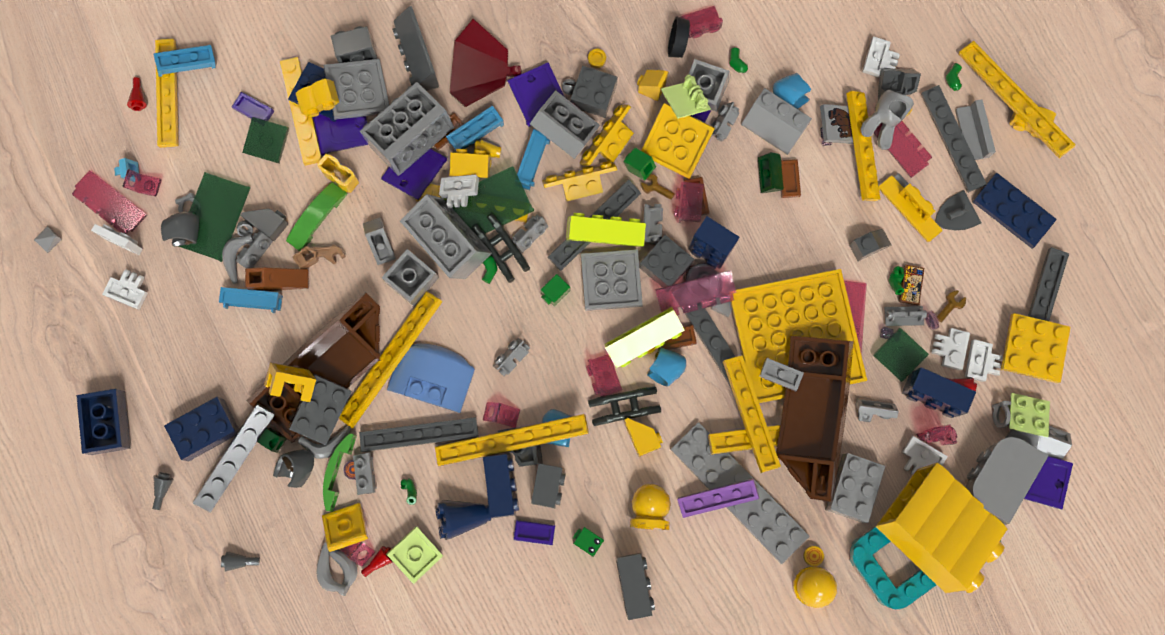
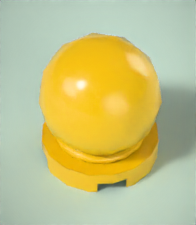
[630,484,671,530]
[793,567,837,608]

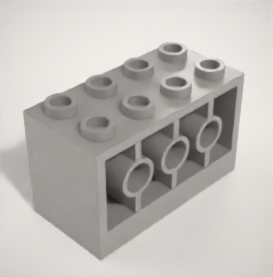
[360,82,454,176]
[400,194,492,279]

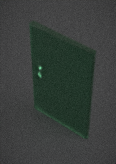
[444,166,534,234]
[178,172,250,262]

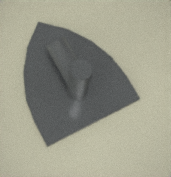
[935,191,982,231]

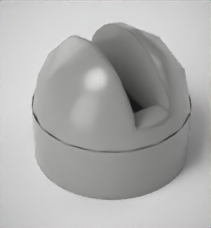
[562,79,576,95]
[237,220,253,237]

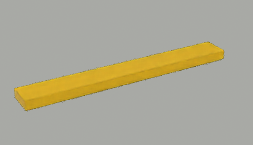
[958,41,1076,159]
[339,291,443,428]
[435,414,589,466]

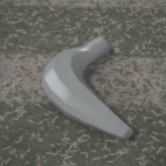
[222,234,254,284]
[298,426,351,459]
[316,542,348,594]
[322,546,358,596]

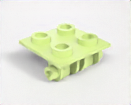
[661,75,711,119]
[1007,393,1050,438]

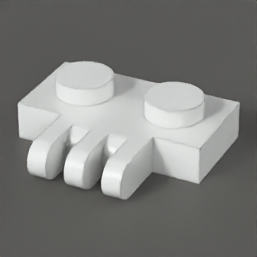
[862,36,900,78]
[439,175,479,208]
[102,269,148,310]
[931,328,970,370]
[965,339,1003,382]
[902,436,948,474]

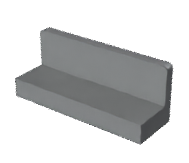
[955,99,996,160]
[1006,426,1072,460]

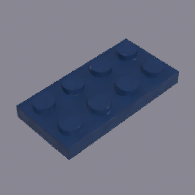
[972,173,1057,249]

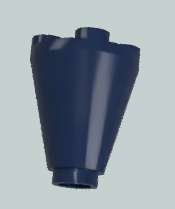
[435,500,492,540]

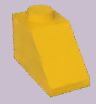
[637,70,668,101]
[624,418,663,457]

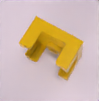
[264,362,316,402]

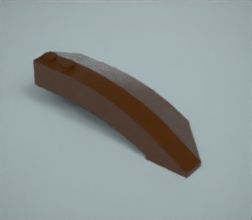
[246,292,380,443]
[776,336,854,502]

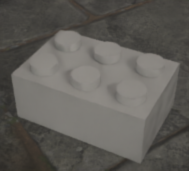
[530,90,600,159]
[825,453,885,523]

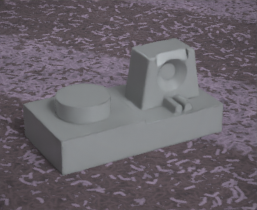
[759,358,804,391]
[855,398,899,422]

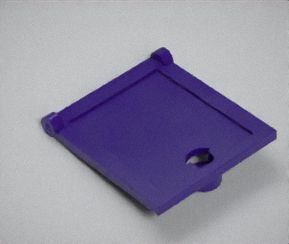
[507,62,564,127]
[313,114,368,156]
[381,149,447,200]
[1024,456,1073,510]

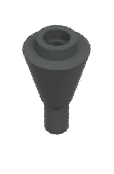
[152,472,174,510]
[221,551,260,572]

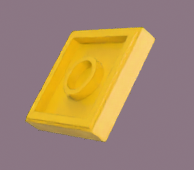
[322,503,368,552]

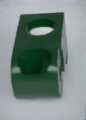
[257,427,287,453]

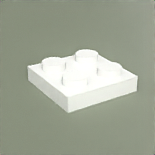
[91,224,143,255]

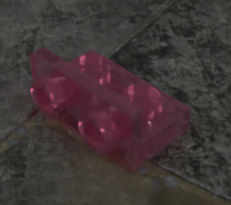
[680,6,723,38]
[674,182,704,223]
[585,354,622,397]
[916,424,957,445]

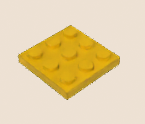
[641,103,715,179]
[1001,313,1071,383]

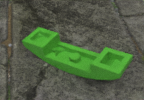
[286,182,348,251]
[323,434,357,512]

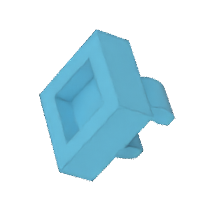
[114,158,140,182]

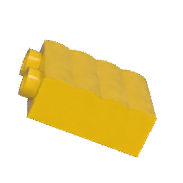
[875,463,1008,593]

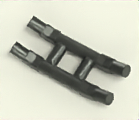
[471,213,530,283]
[588,386,661,426]

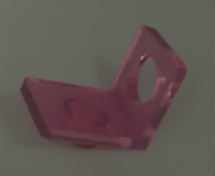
[122,169,161,197]
[483,402,520,428]
[341,541,375,567]

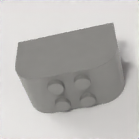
[965,437,1049,525]

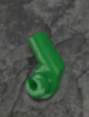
[729,48,748,73]
[946,63,962,91]
[482,256,498,284]
[889,266,904,295]
[401,478,417,505]

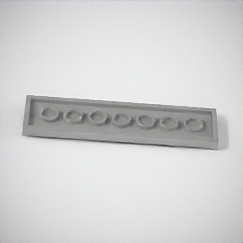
[670,422,810,564]

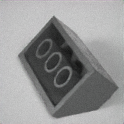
[392,6,439,91]

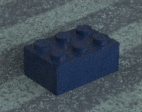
[689,216,740,269]
[902,367,976,418]
[76,389,131,455]
[164,397,240,461]
[483,454,519,518]

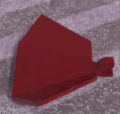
[450,19,522,107]

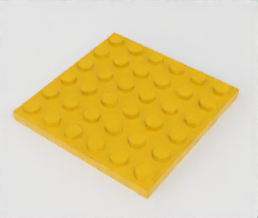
[728,269,867,403]

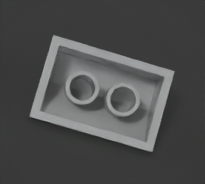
[741,88,812,155]

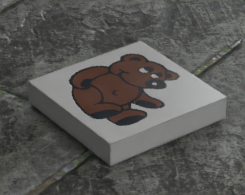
[820,104,854,144]

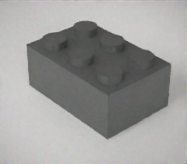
[288,373,352,445]
[616,553,655,620]

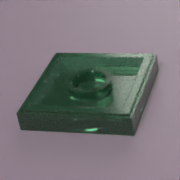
[242,117,289,164]
[873,327,929,382]

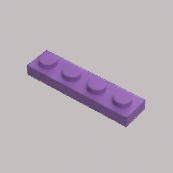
[677,478,760,518]

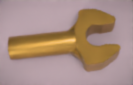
[641,174,675,200]
[936,290,966,322]

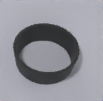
[668,16,690,58]

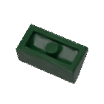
[758,152,784,194]

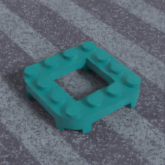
[850,527,936,610]

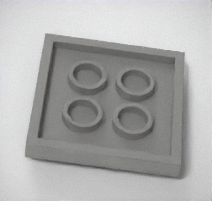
[324,59,389,120]
[581,250,643,311]

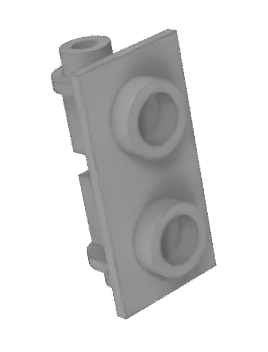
[711,102,739,142]
[644,204,663,245]
[512,215,548,253]
[236,231,273,269]
[884,306,927,326]
[493,338,530,376]
[353,453,377,495]

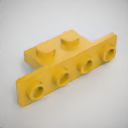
[580,104,634,166]
[542,161,617,201]
[879,176,942,242]

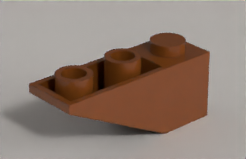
[245,267,309,291]

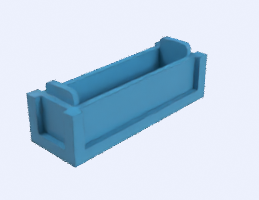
[153,45,216,77]
[446,106,504,152]
[515,129,550,191]
[219,287,283,313]

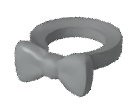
[175,193,202,217]
[992,401,1011,428]

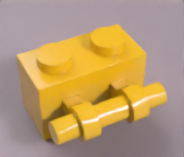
[449,149,492,178]

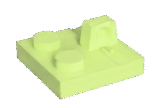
[386,526,443,584]

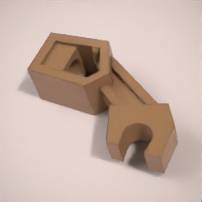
[292,245,346,269]

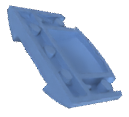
[387,343,475,413]

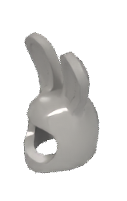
[861,90,914,150]

